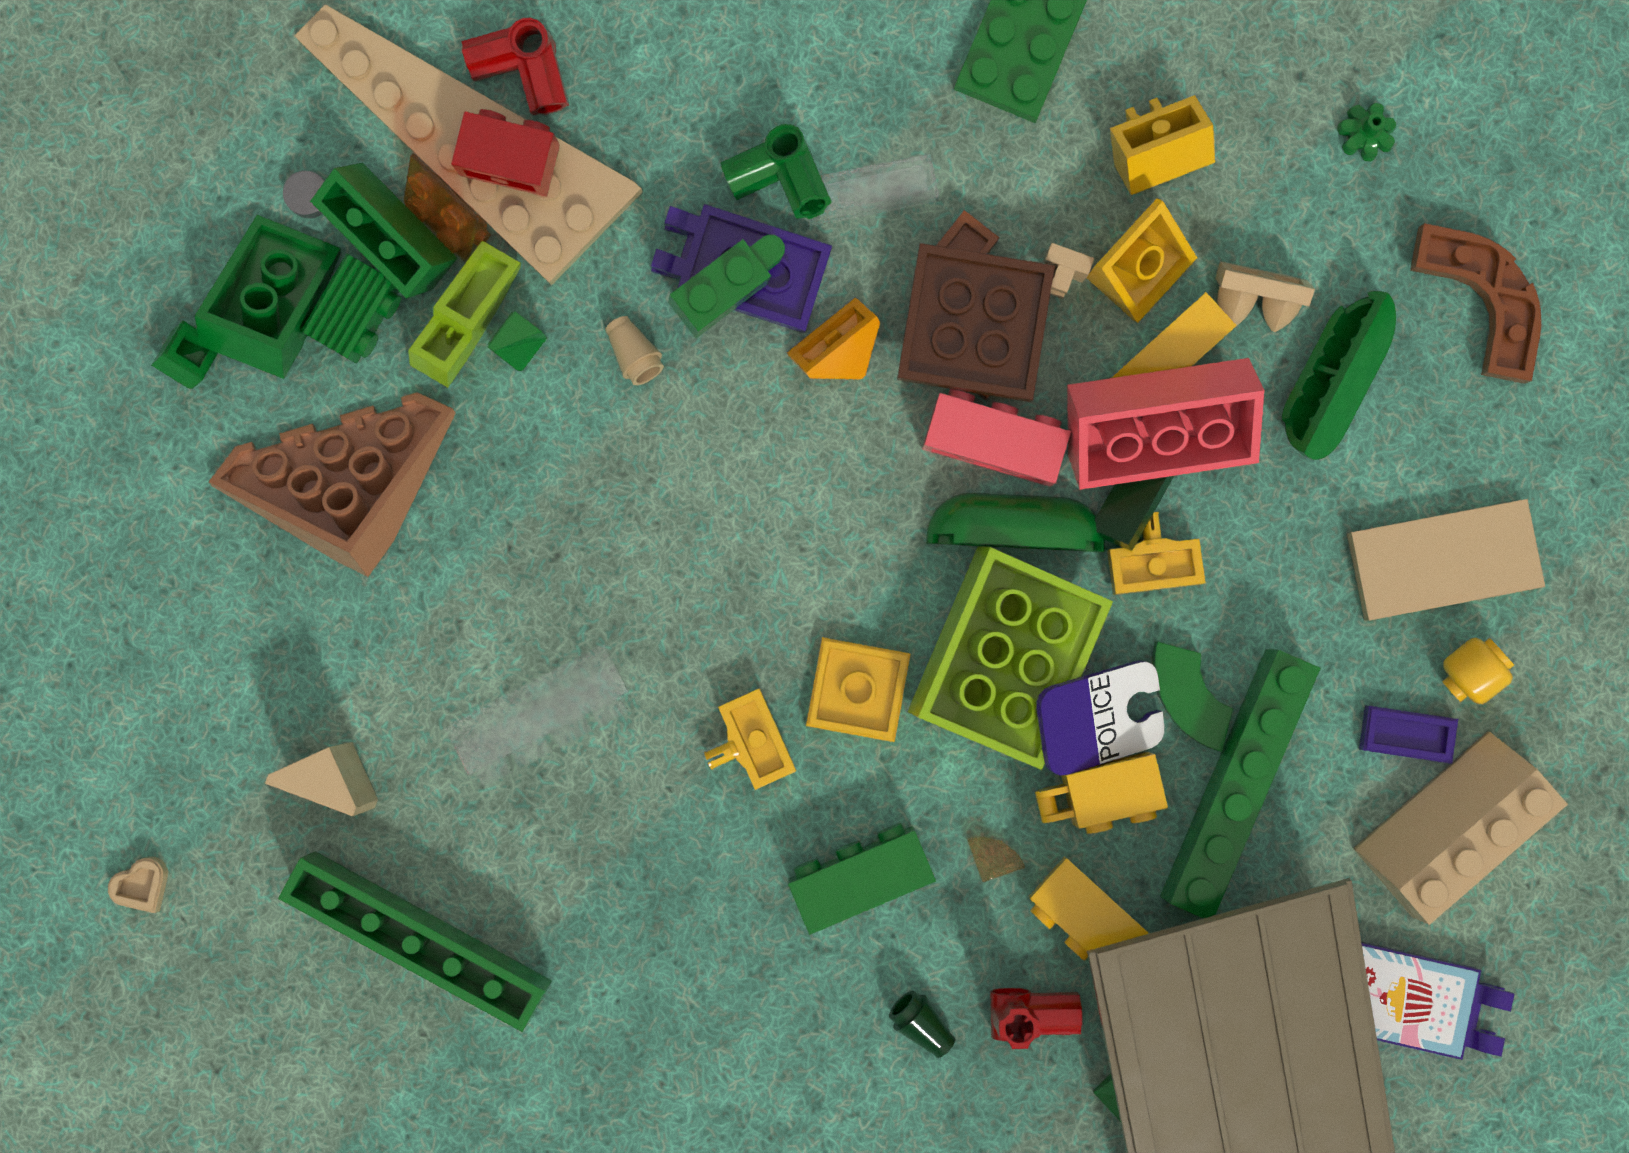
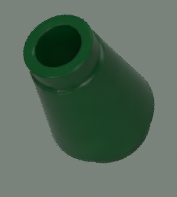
[889,991,956,1058]

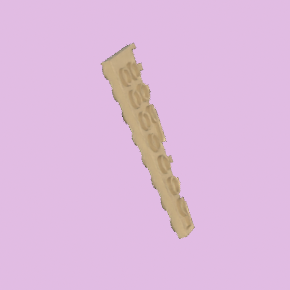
[294,4,643,286]

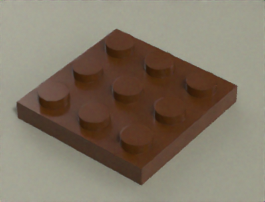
[897,243,1055,402]

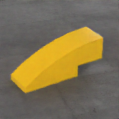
[1111,292,1237,378]

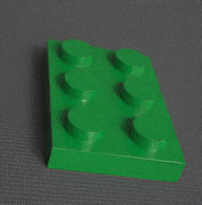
[954,0,1087,123]

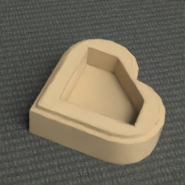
[108,856,168,913]

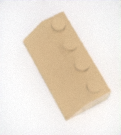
[1353,732,1568,925]

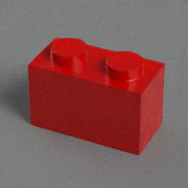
[451,109,560,197]

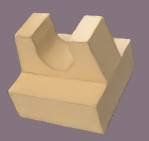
[1042,243,1094,299]

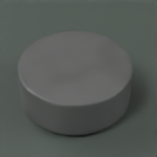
[283,171,325,218]

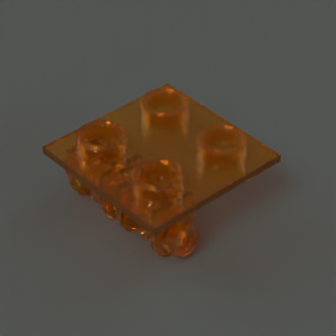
[403,153,491,263]

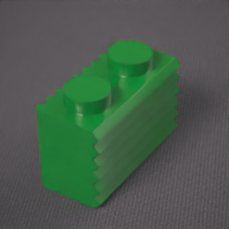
[301,253,401,364]

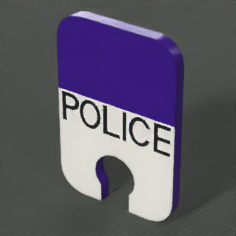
[1036,660,1165,776]

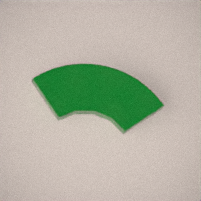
[1152,641,1233,752]

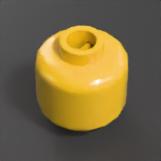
[1442,638,1514,704]

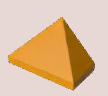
[787,297,880,380]

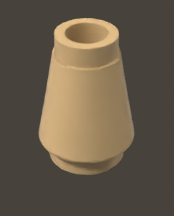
[605,316,664,385]

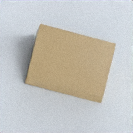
[265,742,378,816]

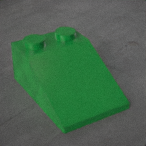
[195,215,341,379]

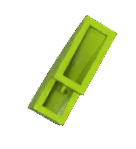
[408,240,521,388]

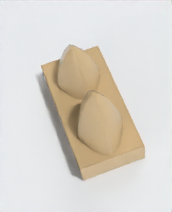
[1216,261,1315,332]

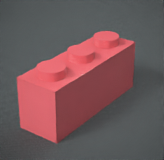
[922,389,1071,487]

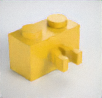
[1110,95,1215,195]

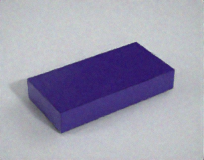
[1359,705,1458,764]

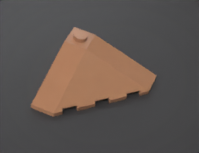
[209,392,456,577]

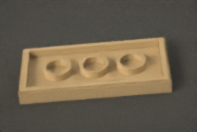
[1347,499,1545,621]

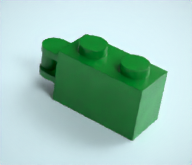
[668,235,785,338]

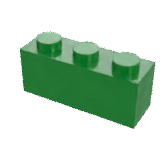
[310,163,458,299]
[788,823,936,935]

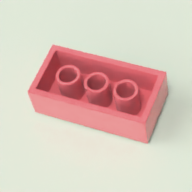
[1067,358,1265,490]

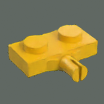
[1107,512,1206,595]
[704,688,797,790]

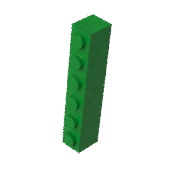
[1160,649,1321,918]
[278,851,552,1032]

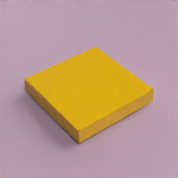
[806,637,911,742]

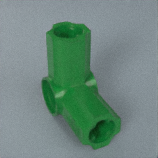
[720,124,832,219]

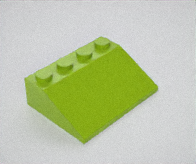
[907,546,1113,770]

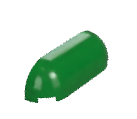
[1282,291,1396,460]
[926,493,1105,553]

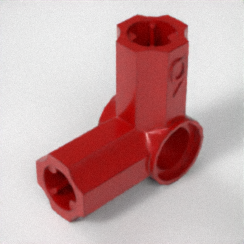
[461,17,569,115]
[990,988,1082,1049]

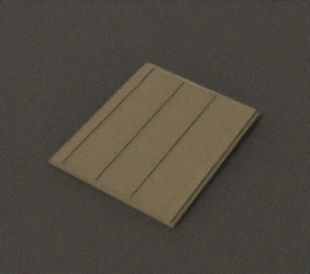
[1087,878,1395,1153]

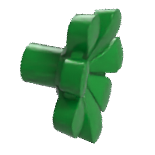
[1337,103,1396,162]

